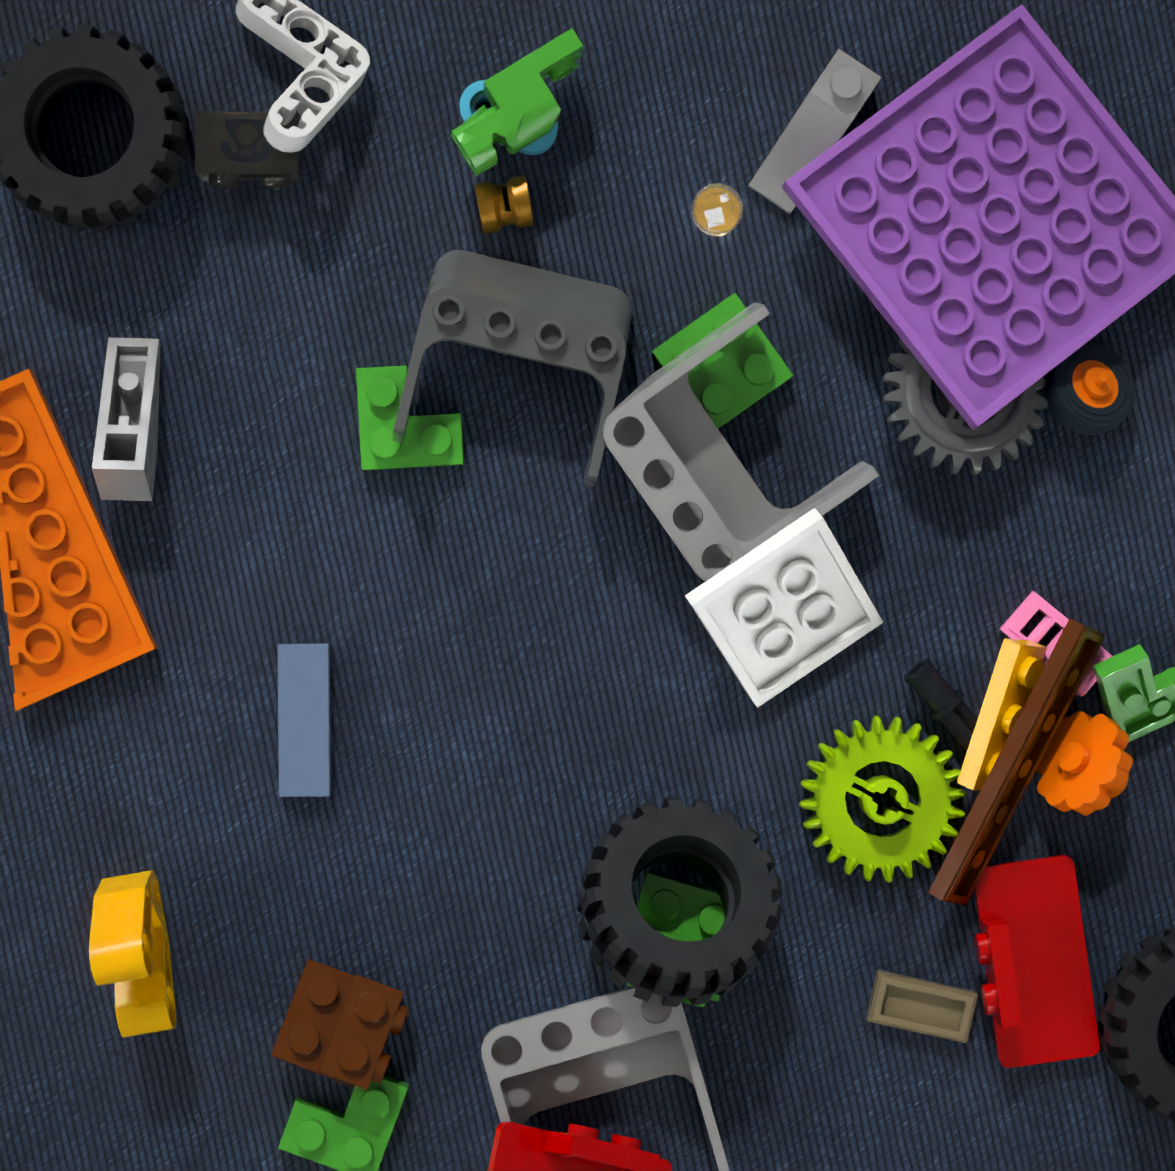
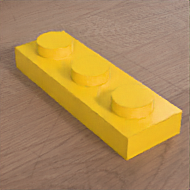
[957,638,1047,790]

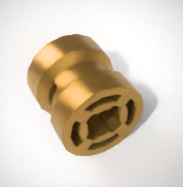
[475,175,534,234]

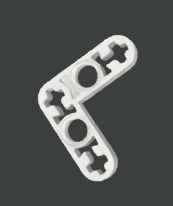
[236,0,370,153]

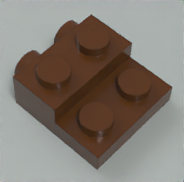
[271,959,409,1092]

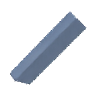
[277,643,331,797]

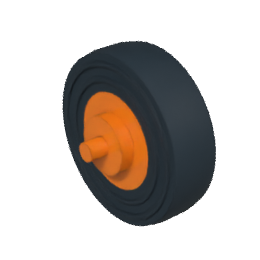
[1043,342,1136,435]

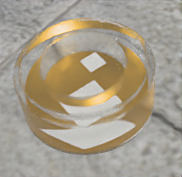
[691,183,743,236]

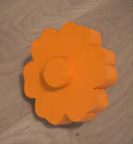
[1036,711,1133,816]

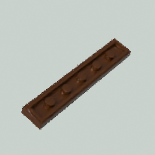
[928,618,1105,905]

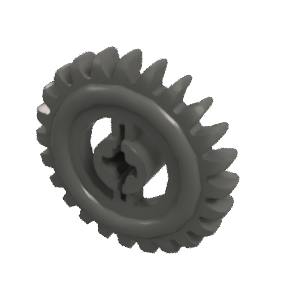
[882,339,1048,475]

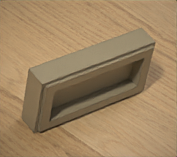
[866,970,978,1043]

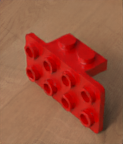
[974,855,1100,1068]
[488,1121,672,1171]

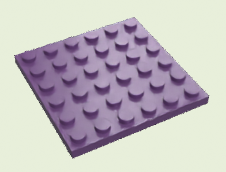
[782,4,1175,430]

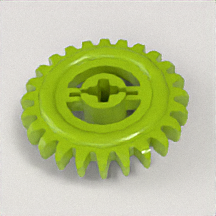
[799,715,967,883]

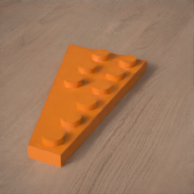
[0,369,158,711]

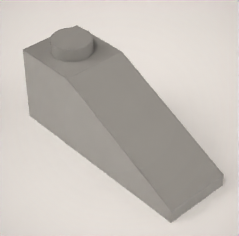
[748,49,882,214]
[92,337,160,501]

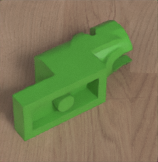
[451,28,583,176]

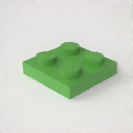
[651,293,794,429]

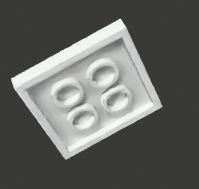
[685,508,883,708]

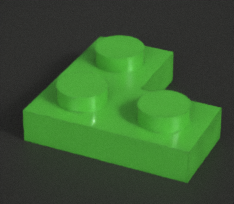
[356,365,464,471]
[1093,644,1175,743]
[278,1075,409,1171]

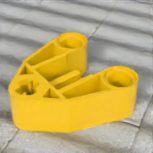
[89,870,176,1038]

